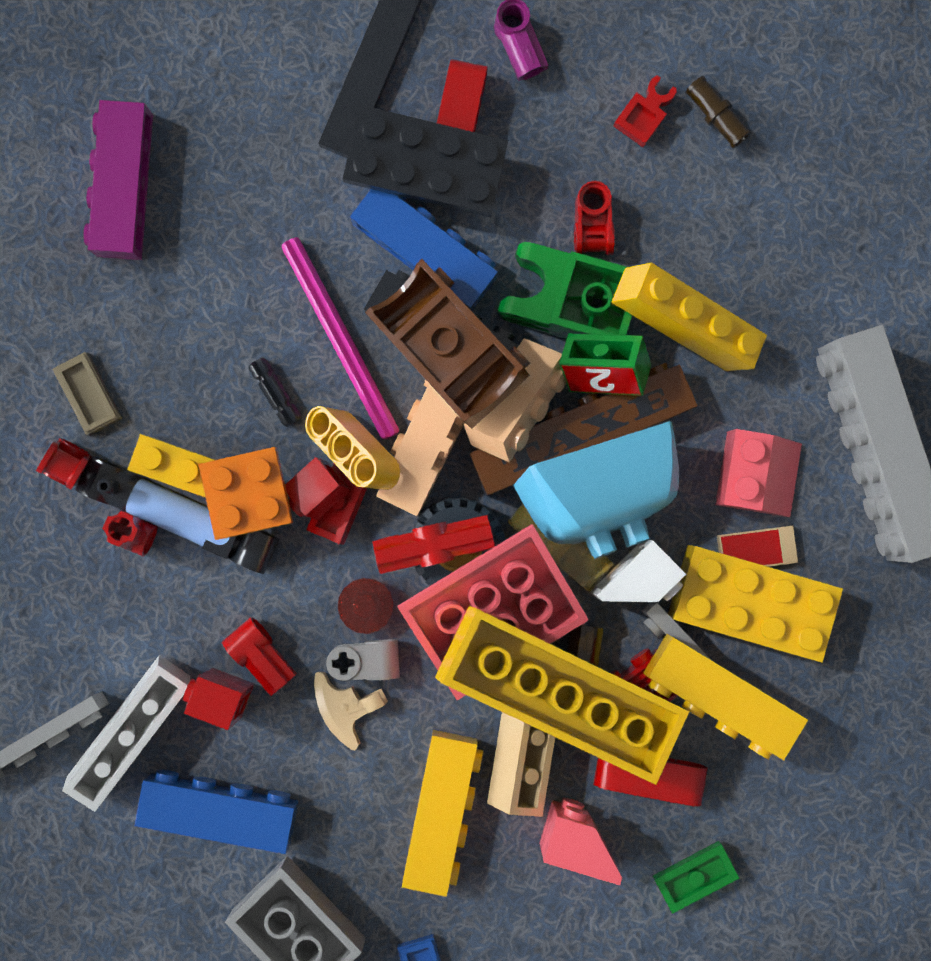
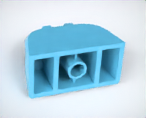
[513,421,679,559]

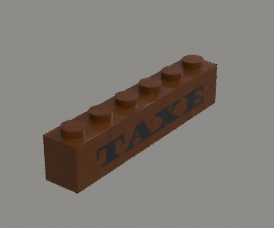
[470,362,698,496]

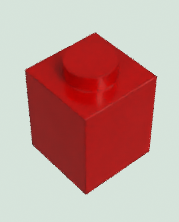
[285,457,351,520]

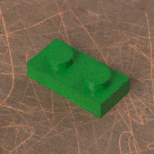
[653,841,739,914]

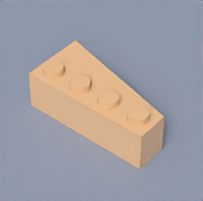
[376,380,464,517]

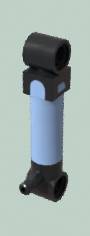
[75,455,279,574]

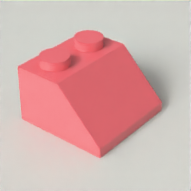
[715,429,802,517]
[539,798,622,885]

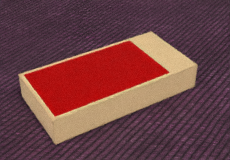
[717,526,798,567]

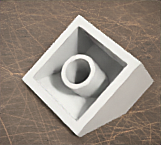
[590,540,686,602]

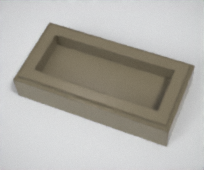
[52,352,122,436]

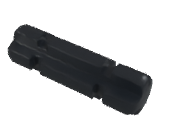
[248,357,301,427]

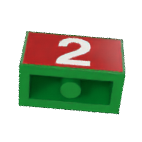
[559,333,651,395]

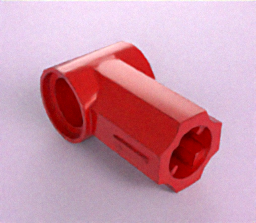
[102,511,158,557]
[222,617,297,696]

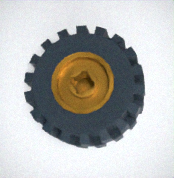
[412,497,505,586]

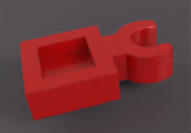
[613,75,677,147]

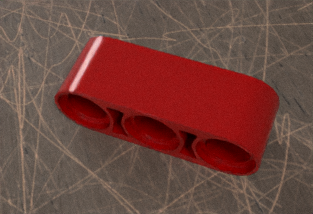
[437,59,488,132]
[593,758,708,807]

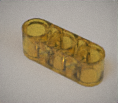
[507,504,614,593]

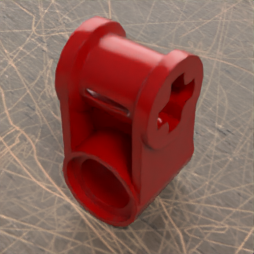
[574,181,614,255]
[36,438,90,490]

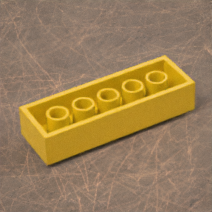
[435,606,689,785]

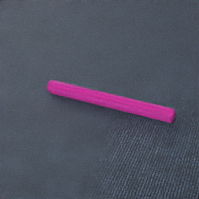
[282,237,399,440]

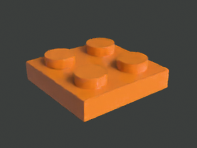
[198,447,293,540]

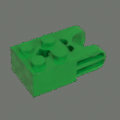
[497,242,632,339]

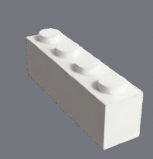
[62,655,190,812]

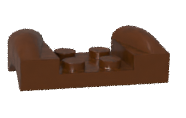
[365,259,530,429]

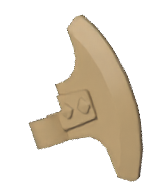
[314,672,388,751]

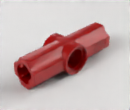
[372,515,495,574]

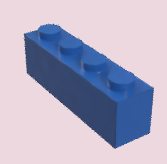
[350,189,498,311]
[134,770,299,854]

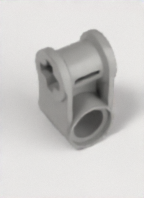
[326,639,400,681]

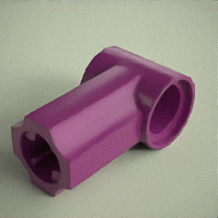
[494,0,549,81]

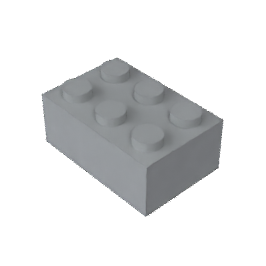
[225,856,366,961]

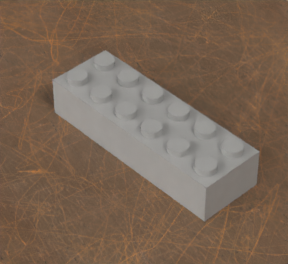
[816,324,931,563]

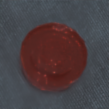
[338,578,394,634]

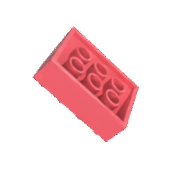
[398,524,589,700]

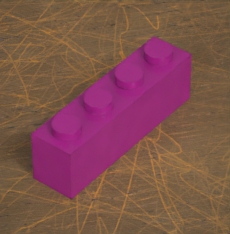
[84,100,153,260]

